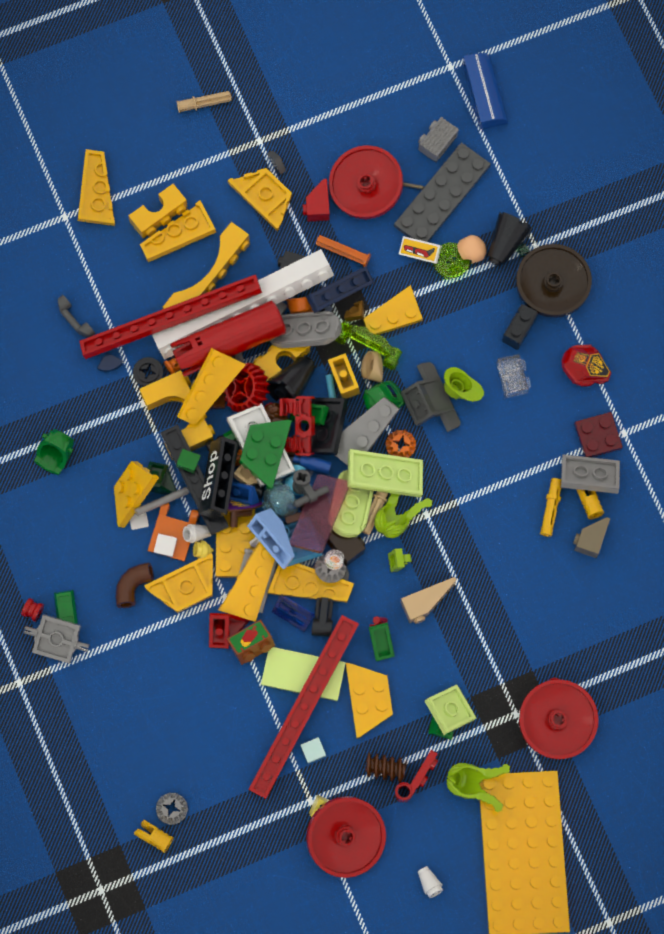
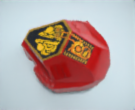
[561,345,611,387]

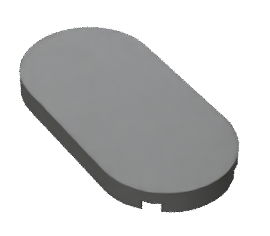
[270,311,342,348]

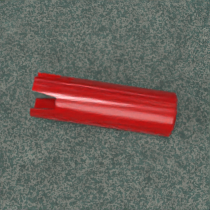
[170,301,286,377]

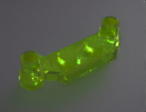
[335,321,402,370]

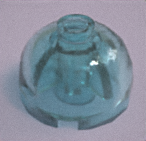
[262,479,298,518]

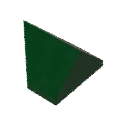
[147,461,177,495]

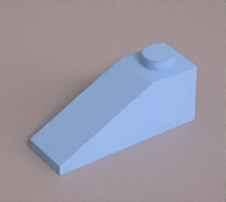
[247,508,295,569]

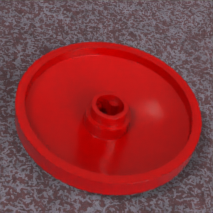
[329,145,403,219]
[519,680,598,759]
[306,796,386,878]

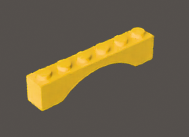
[163,222,250,309]

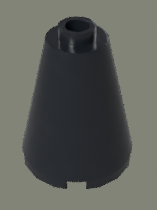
[488,212,533,266]
[267,357,315,402]

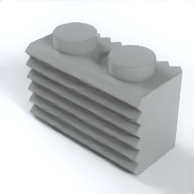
[418,117,459,162]

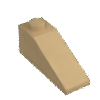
[400,577,456,624]

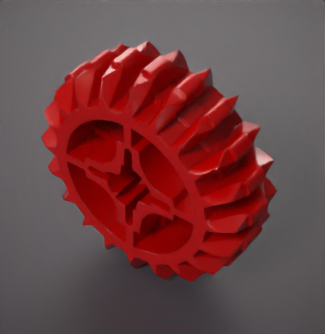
[223,362,270,412]

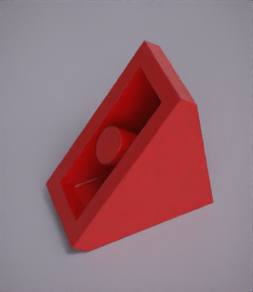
[209,613,250,649]

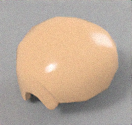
[457,235,487,264]

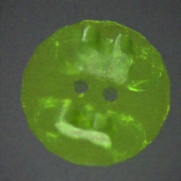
[433,243,470,280]

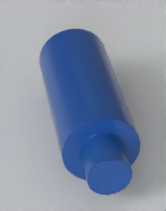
[293,455,332,475]

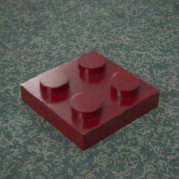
[574,412,623,457]

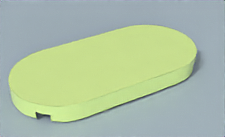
[328,470,374,538]

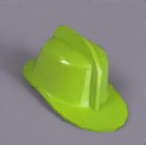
[444,367,484,402]

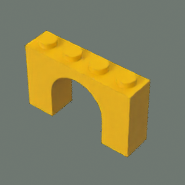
[139,370,215,460]

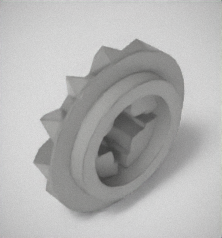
[315,553,346,583]
[156,793,188,825]

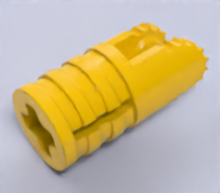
[576,489,604,520]
[134,820,174,853]

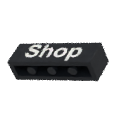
[198,436,239,519]

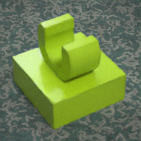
[388,548,412,572]

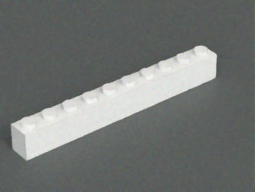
[152,249,334,360]

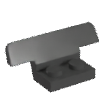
[401,362,460,432]

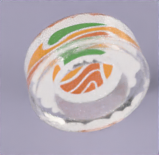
[324,550,344,570]

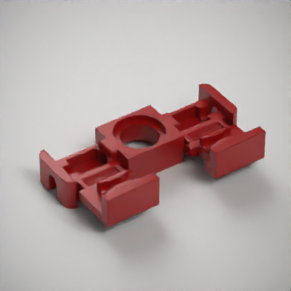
[280,396,315,456]

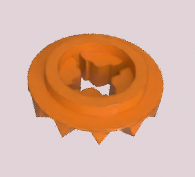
[386,430,416,458]

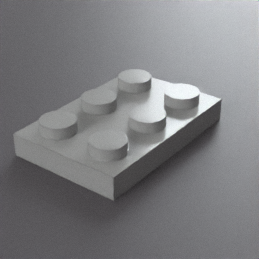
[561,455,620,494]

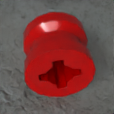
[21,598,44,622]

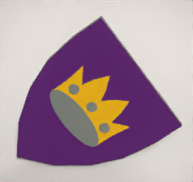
[228,500,264,527]

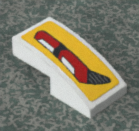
[399,236,442,264]

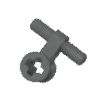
[292,470,330,508]

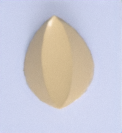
[361,351,383,382]

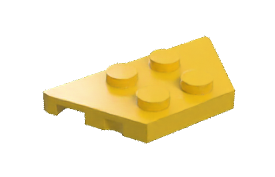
[228,168,292,231]
[114,461,159,528]
[144,553,213,613]
[346,663,393,739]

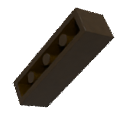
[298,494,366,567]

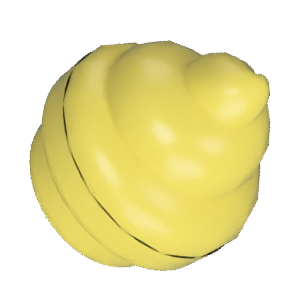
[193,540,214,559]

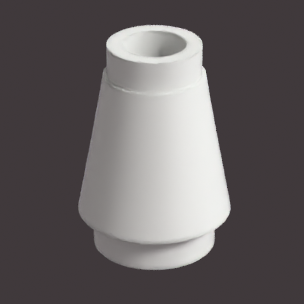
[183,524,211,543]
[417,866,443,898]

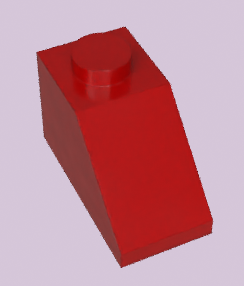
[303,179,330,222]

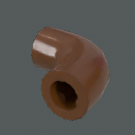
[116,562,154,608]

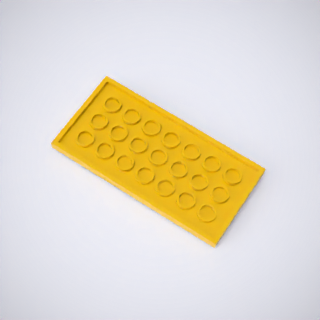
[479,771,570,934]

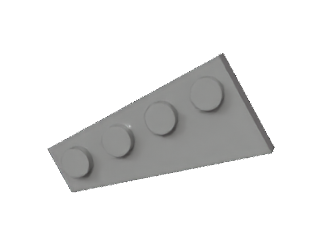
[335,397,400,465]

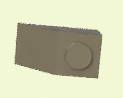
[573,517,610,558]

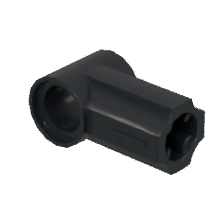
[312,597,333,637]

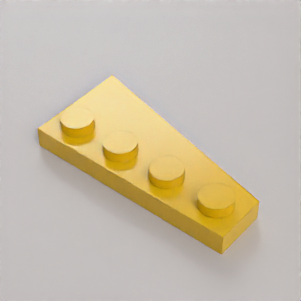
[77,149,115,226]
[140,200,216,262]
[177,348,246,425]
[218,541,275,622]
[268,563,354,603]

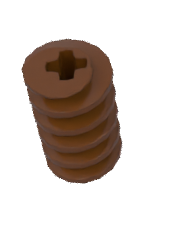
[365,752,407,783]

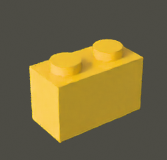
[328,353,360,399]

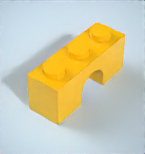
[128,184,188,239]
[253,345,310,382]

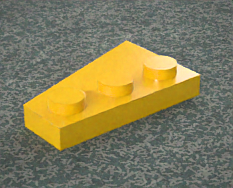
[363,285,423,338]

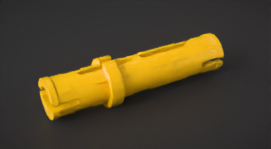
[540,478,561,537]

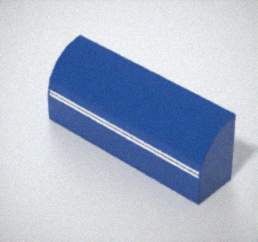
[462,53,508,130]

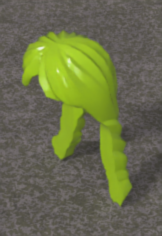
[374,493,432,538]
[447,763,510,812]

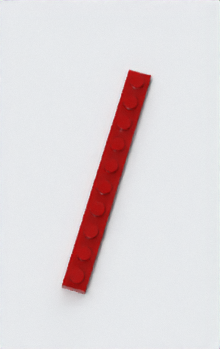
[79,274,262,359]
[248,615,359,799]

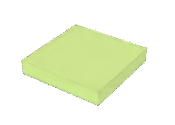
[425,685,477,735]

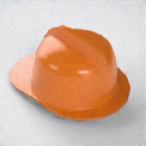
[284,297,313,314]

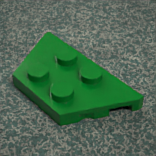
[239,420,292,490]

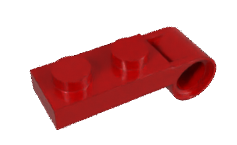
[394,750,439,803]

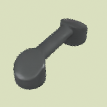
[58,295,95,338]

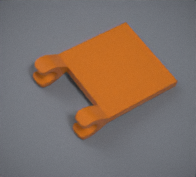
[147,503,200,562]

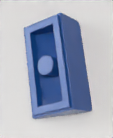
[229,481,259,505]

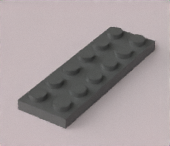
[394,142,491,242]

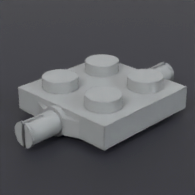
[24,614,90,663]

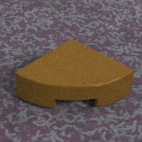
[344,300,364,322]

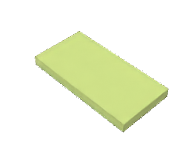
[347,449,423,498]
[261,647,346,701]

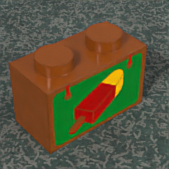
[227,619,275,665]

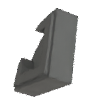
[267,151,286,174]

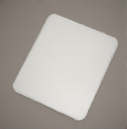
[130,513,149,530]

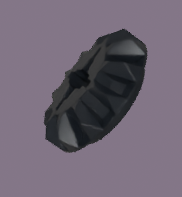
[133,357,163,387]

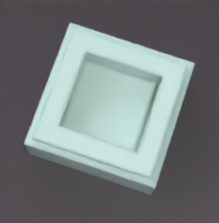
[300,737,326,764]

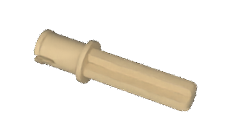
[176,91,232,113]
[362,491,388,535]

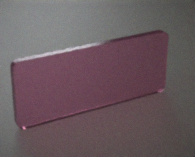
[290,474,349,553]

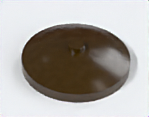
[516,244,592,317]

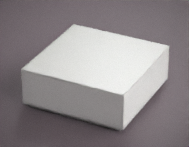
[154,533,177,557]

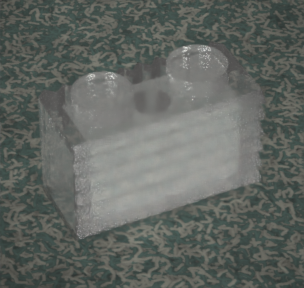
[496,354,531,399]

